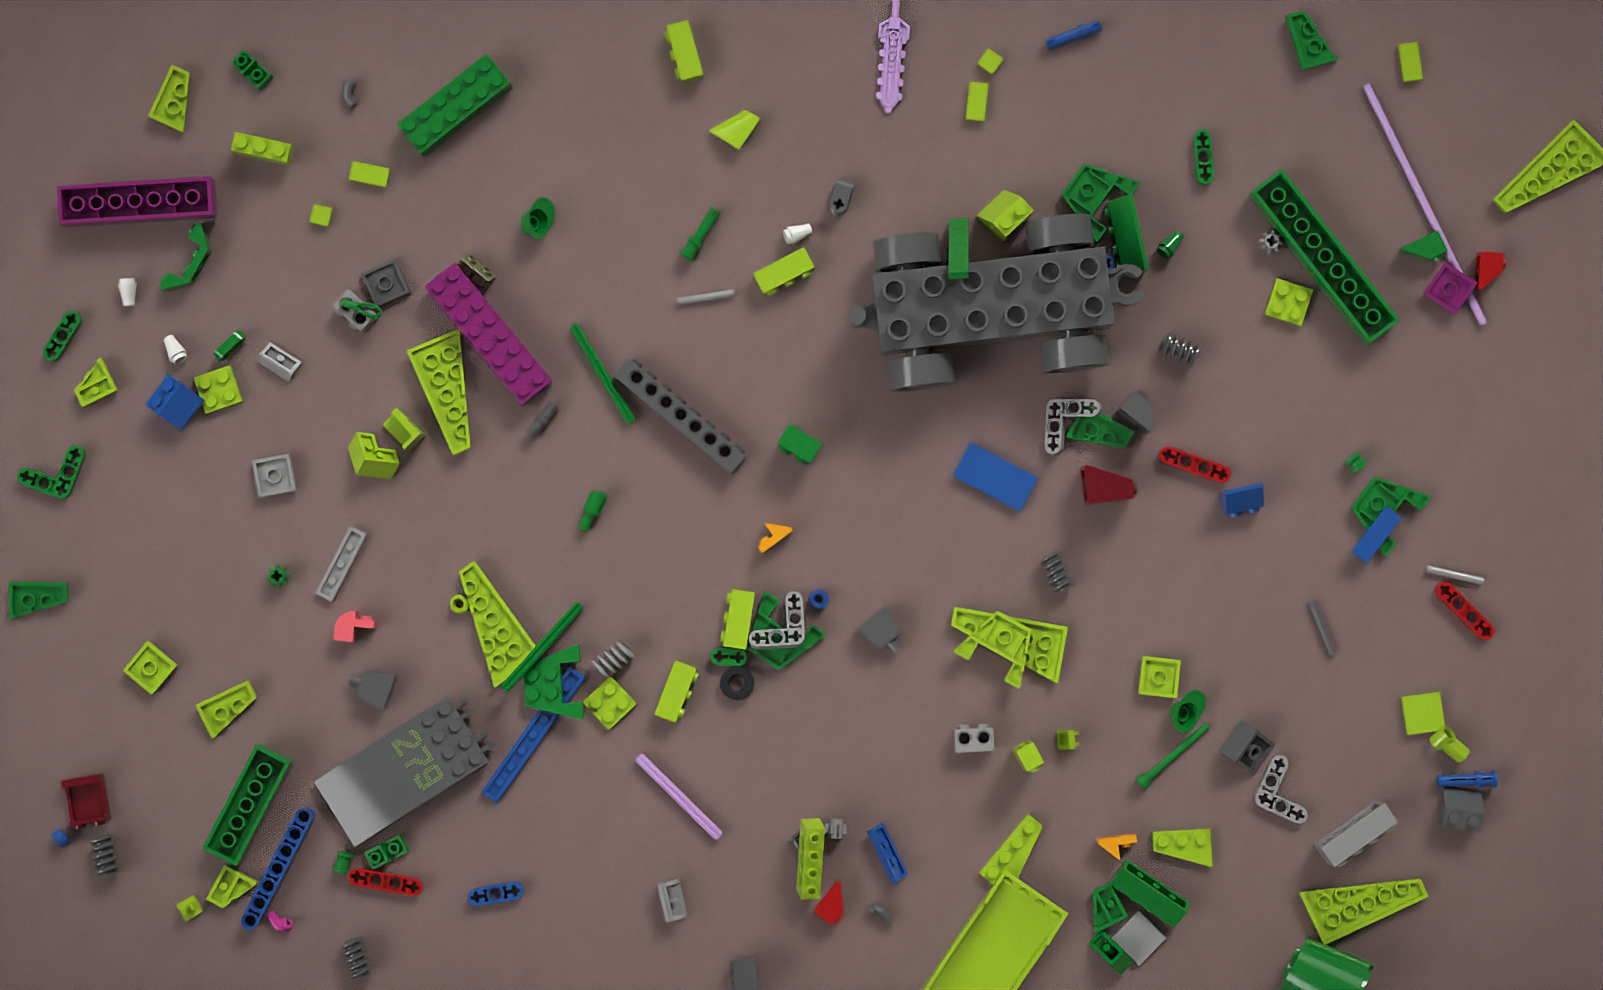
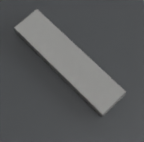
[315,526,368,603]

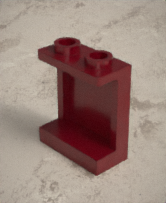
[61,773,111,829]

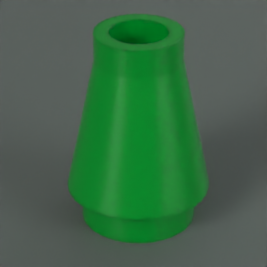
[1157,231,1184,259]

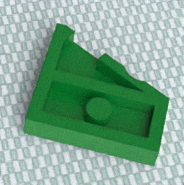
[1093,881,1129,933]

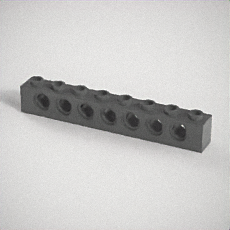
[613,358,746,475]

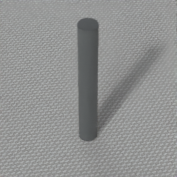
[1307,600,1336,656]

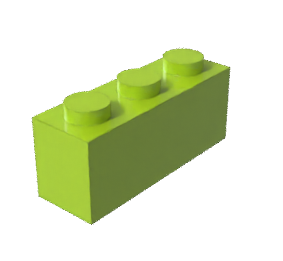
[664,20,704,84]
[231,132,295,166]
[753,247,815,296]
[720,589,755,650]
[654,660,699,723]
[1011,740,1045,773]

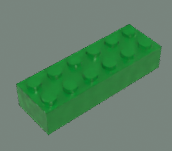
[397,53,513,158]
[202,743,294,866]

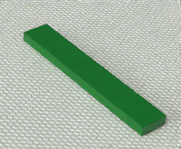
[949,218,969,279]

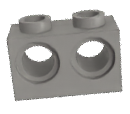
[333,289,377,333]
[953,724,994,753]

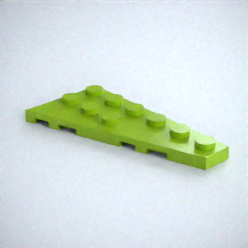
[1492,119,1603,213]
[406,329,471,456]
[459,561,536,688]
[951,607,1068,684]
[1298,878,1429,945]

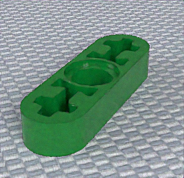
[1193,129,1214,186]
[43,311,82,362]

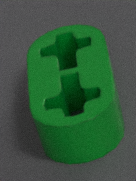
[213,330,246,362]
[711,648,747,666]

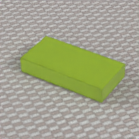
[1397,42,1423,83]
[965,82,989,122]
[349,161,391,188]

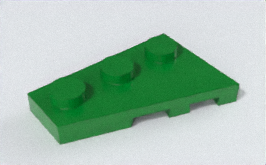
[1285,10,1338,71]
[1065,404,1135,449]
[9,581,69,620]

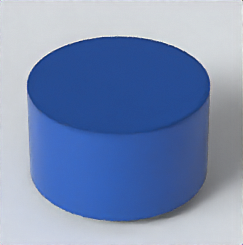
[51,829,70,848]

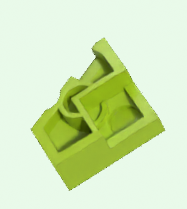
[709,110,761,151]

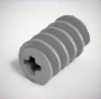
[591,638,635,678]

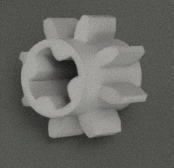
[1258,230,1283,255]
[824,818,847,839]

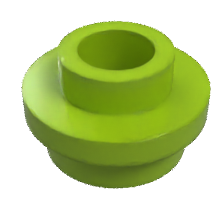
[450,595,469,614]

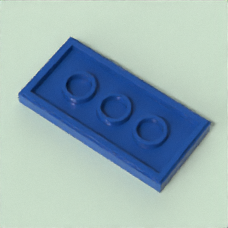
[952,442,1038,512]

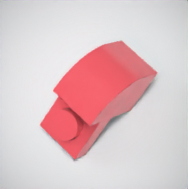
[333,611,377,642]

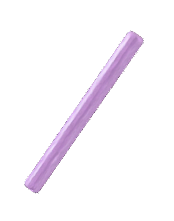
[635,754,723,840]

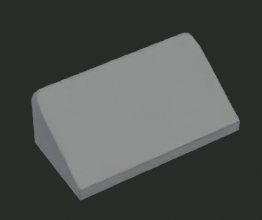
[258,342,302,382]

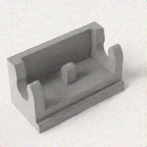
[657,878,688,923]

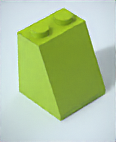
[976,190,1034,243]

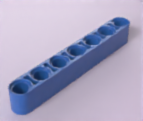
[241,807,316,930]

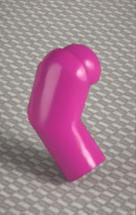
[266,910,293,931]

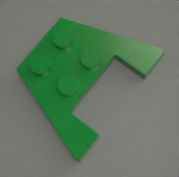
[1061,164,1141,243]
[1350,476,1431,557]
[747,591,826,670]
[524,644,584,720]

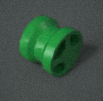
[1344,450,1368,474]

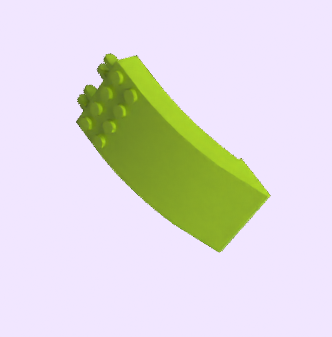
[921,869,1069,990]

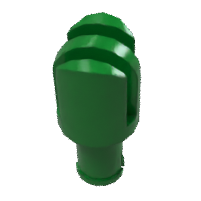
[577,490,608,532]

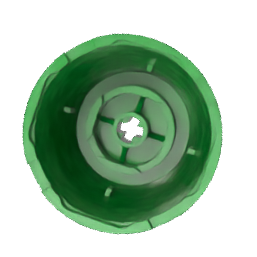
[1279,938,1375,990]

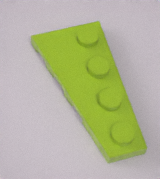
[978,813,1043,885]

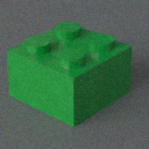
[777,424,822,466]

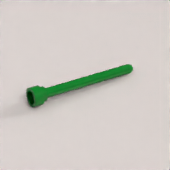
[1135,723,1210,790]

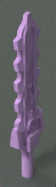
[876,0,910,113]

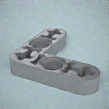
[1045,399,1103,455]
[749,591,805,650]
[1254,755,1308,824]

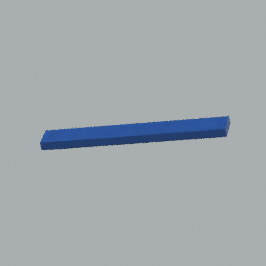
[481,666,586,804]

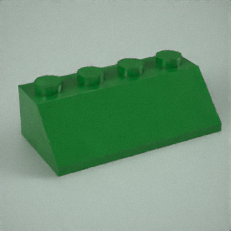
[1104,194,1149,278]

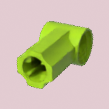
[1429,726,1470,763]

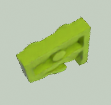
[206,864,258,908]

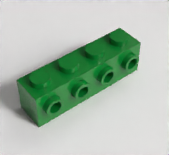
[1110,859,1190,928]

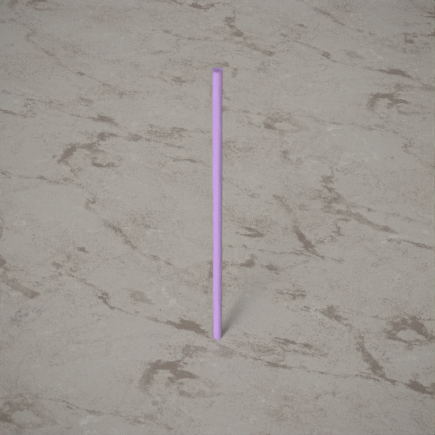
[1363,83,1487,326]

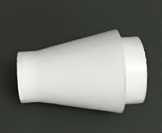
[783,223,812,245]
[118,278,137,306]
[163,335,188,365]

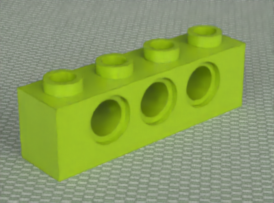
[796,818,825,900]

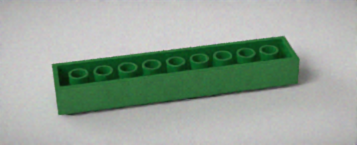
[1248,169,1400,345]

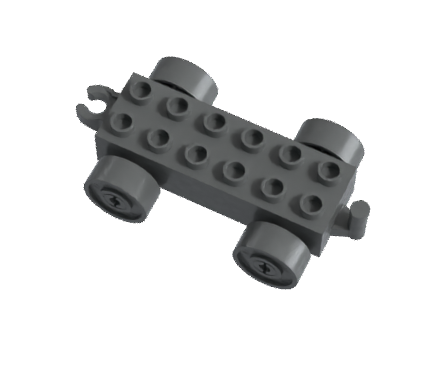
[848,214,1145,392]

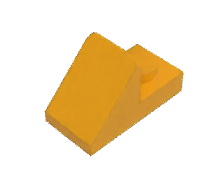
[758,523,793,553]
[1096,833,1137,860]

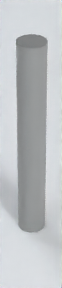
[677,289,735,305]
[1425,565,1484,585]

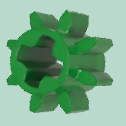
[266,564,291,588]

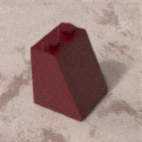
[1080,465,1137,505]

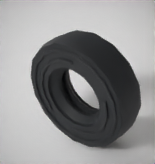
[720,666,754,701]

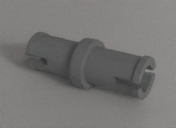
[526,401,559,439]

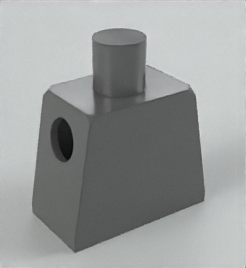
[857,606,902,654]
[349,670,398,710]

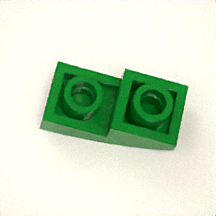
[230,49,274,91]
[364,834,410,870]

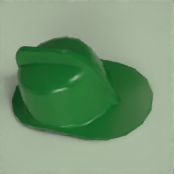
[520,197,555,239]
[1169,690,1206,734]

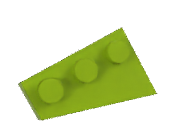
[148,65,190,133]
[195,679,257,739]
[1152,828,1213,867]

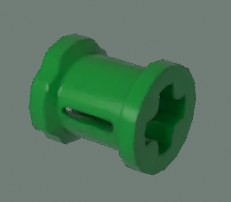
[332,850,354,874]

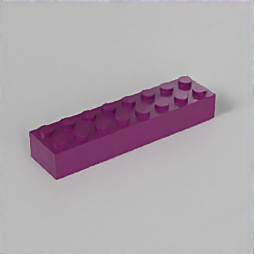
[57,176,217,228]
[425,262,552,408]

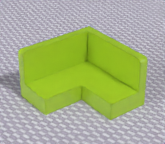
[383,408,426,452]
[348,432,400,479]

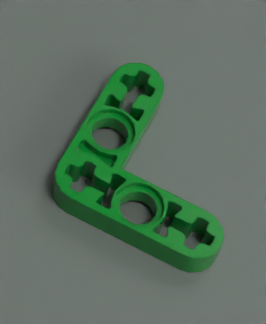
[17,445,86,499]

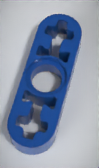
[468,881,524,906]

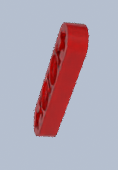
[1158,446,1231,483]
[1434,582,1495,640]
[348,868,424,896]

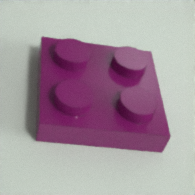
[1423,262,1477,315]

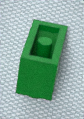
[1399,230,1448,262]
[1089,930,1134,975]

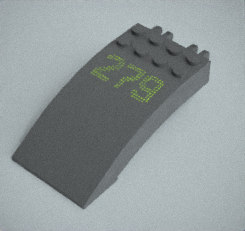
[314,696,496,847]

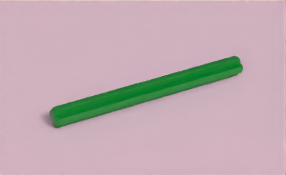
[570,323,635,424]
[501,602,583,692]

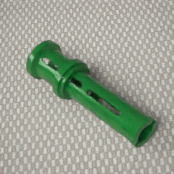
[679,206,721,262]

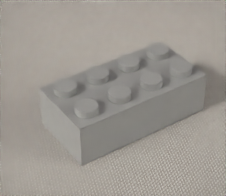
[1314,800,1398,867]

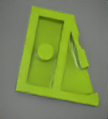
[74,357,118,408]

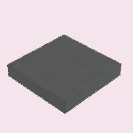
[360,258,411,307]

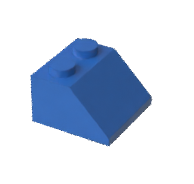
[145,374,205,431]
[1219,483,1264,518]

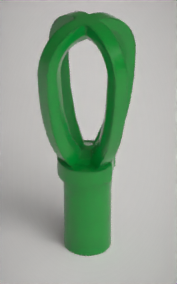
[341,299,382,319]

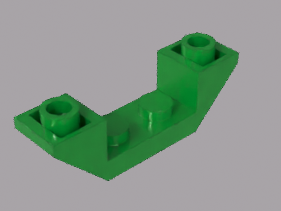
[159,222,212,292]

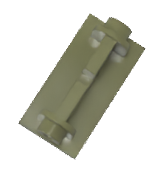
[456,253,496,289]

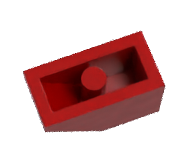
[1474,251,1506,291]
[813,879,844,926]

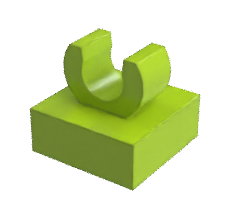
[1057,730,1080,750]
[176,895,204,922]

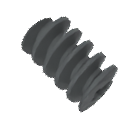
[1157,332,1200,368]
[1039,550,1076,592]
[90,834,121,876]
[340,936,373,979]

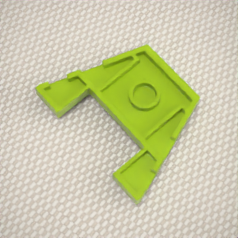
[953,611,1031,689]

